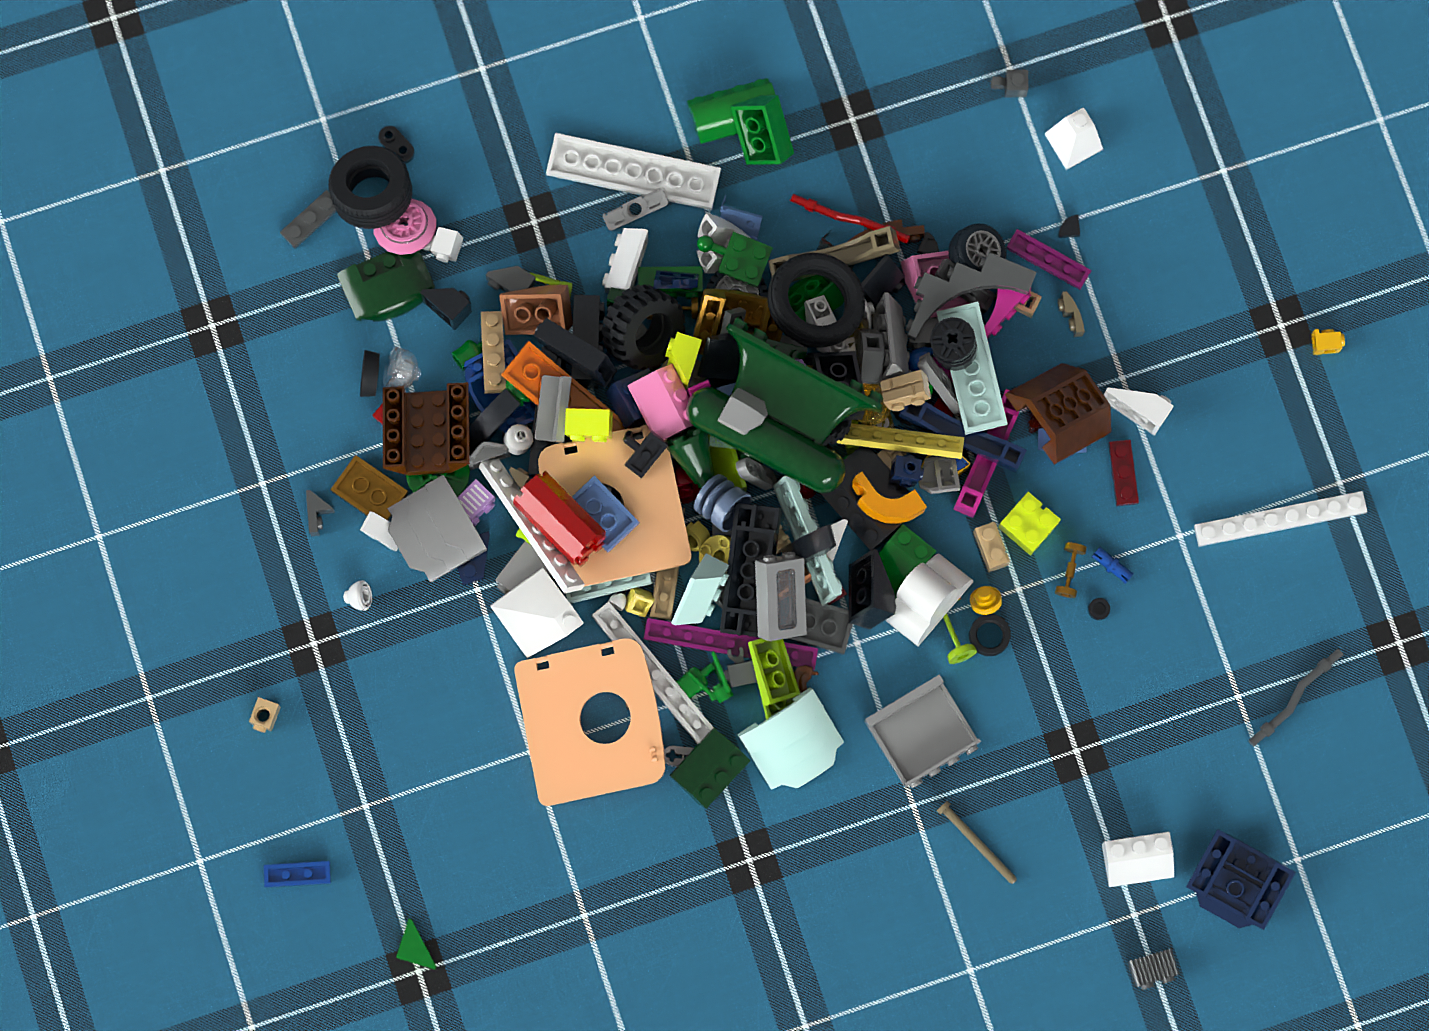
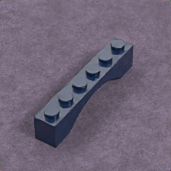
[899,402,1027,473]

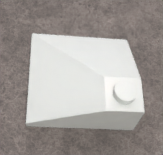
[490,567,584,658]

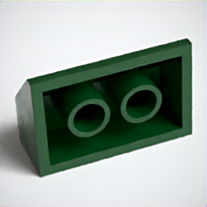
[669,728,751,809]

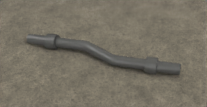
[1248,649,1343,747]

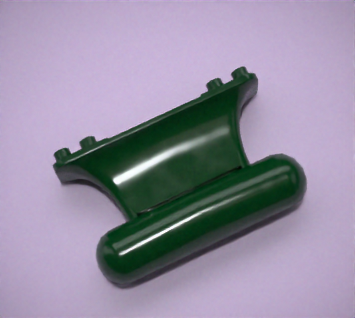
[686,318,884,493]

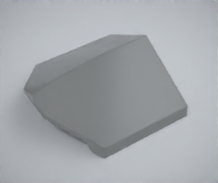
[718,388,768,435]
[468,442,511,471]
[919,456,960,494]

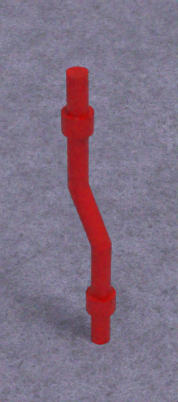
[790,194,910,244]

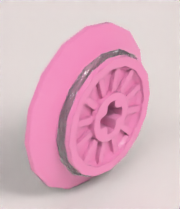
[374,199,436,255]

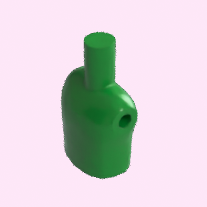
[451,340,482,371]
[676,663,716,699]

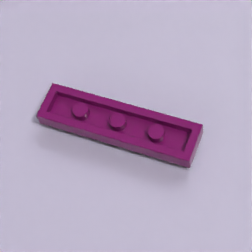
[1006,229,1091,290]

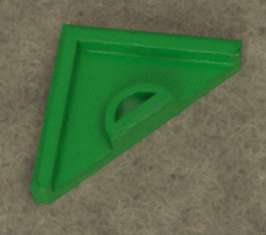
[396,919,436,970]

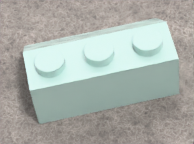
[671,554,729,625]

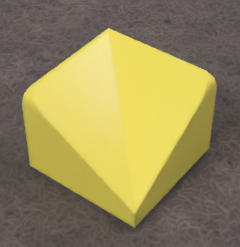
[624,588,654,617]

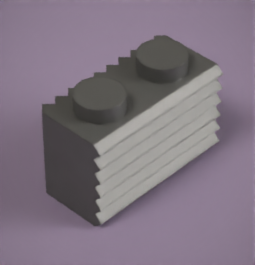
[1127,949,1179,990]

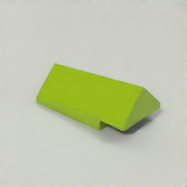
[748,638,800,720]

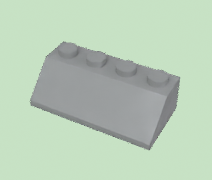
[872,292,911,388]

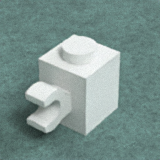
[423,227,464,263]

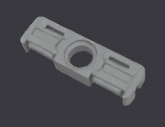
[603,187,669,231]
[917,352,960,414]

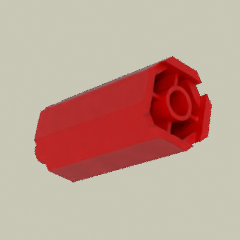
[514,471,606,567]

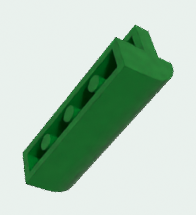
[687,78,776,144]

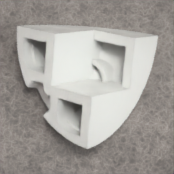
[697,213,750,274]

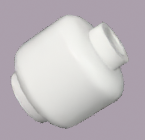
[503,424,533,455]

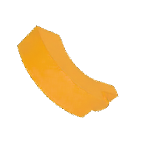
[852,472,927,524]

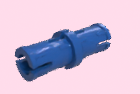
[1091,546,1134,584]

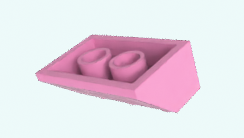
[628,364,694,440]

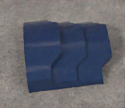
[1186,829,1296,930]

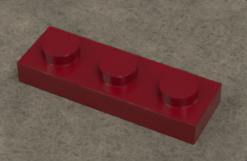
[1108,440,1139,506]

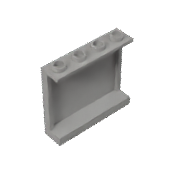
[864,674,981,789]

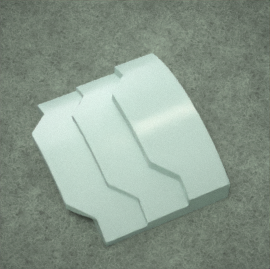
[737,688,844,790]

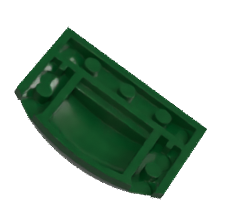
[337,251,435,322]

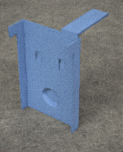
[720,195,763,240]

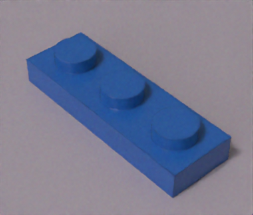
[263,861,331,888]

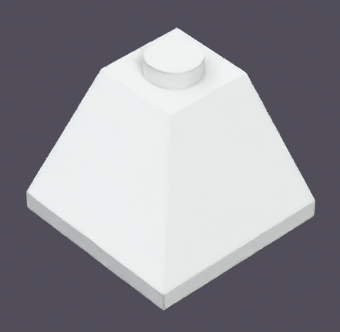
[1045,107,1103,170]

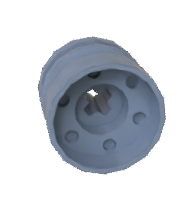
[694,474,752,532]

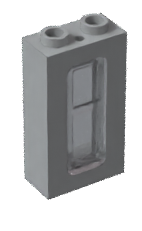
[755,552,807,641]

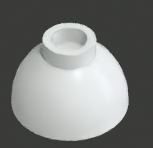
[344,580,372,611]

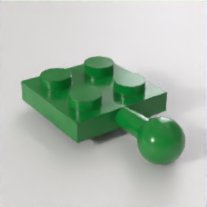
[697,231,773,288]

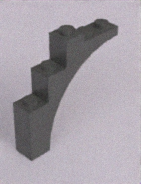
[905,253,1037,341]

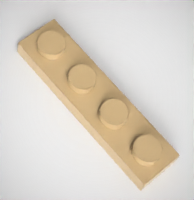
[481,311,506,394]

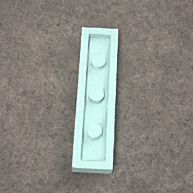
[566,573,653,604]

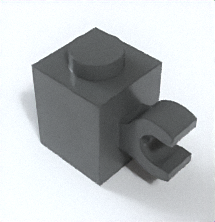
[991,70,1028,97]
[724,647,757,687]

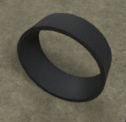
[360,350,380,397]

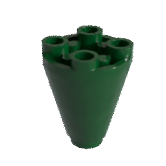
[666,427,715,488]

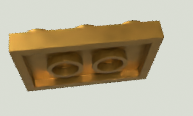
[330,455,409,521]

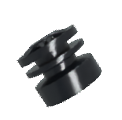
[930,317,978,371]

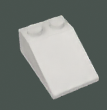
[1104,387,1174,436]

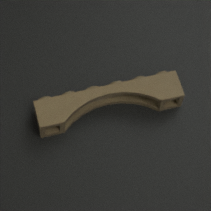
[768,226,900,281]

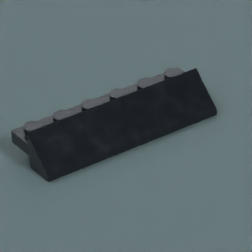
[720,503,782,637]

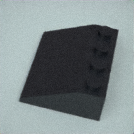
[819,446,910,550]

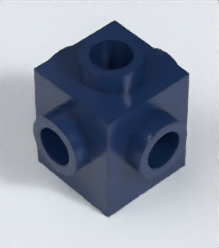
[889,455,924,488]

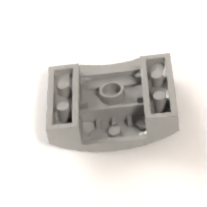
[388,475,487,583]

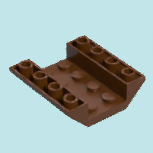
[1005,363,1111,465]
[383,382,470,475]

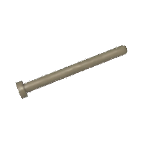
[937,800,1017,884]

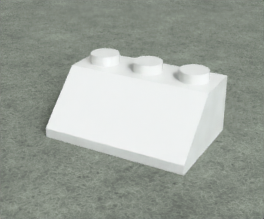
[602,228,648,293]
[1102,832,1174,887]

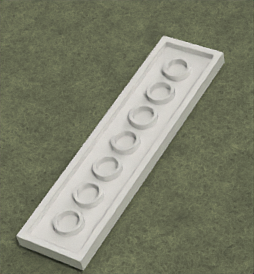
[546,133,721,210]

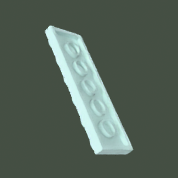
[937,302,1008,435]
[773,475,842,605]

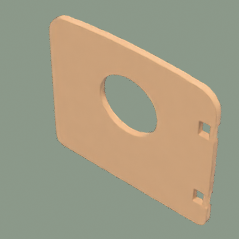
[538,425,692,587]
[514,638,666,806]

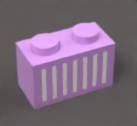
[458,479,496,527]

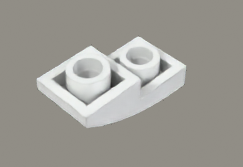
[360,511,398,551]

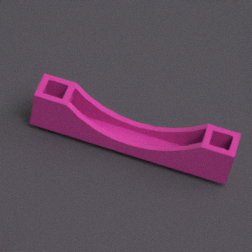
[932,288,1031,383]
[953,389,1020,518]

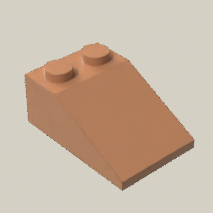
[499,285,573,335]

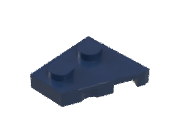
[653,270,699,290]
[457,531,490,586]

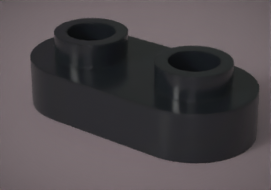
[379,126,414,163]

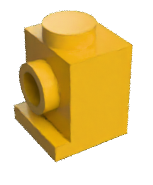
[1311,329,1345,355]

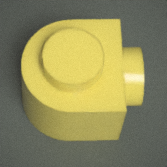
[686,521,710,552]

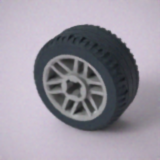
[948,223,1007,272]

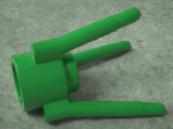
[687,651,734,703]

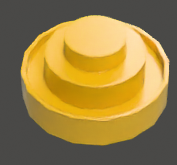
[970,586,1002,615]

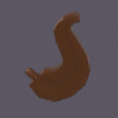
[794,664,820,700]

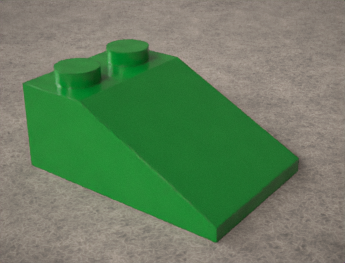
[879,524,936,599]

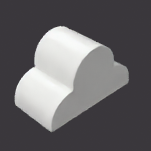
[885,554,974,646]

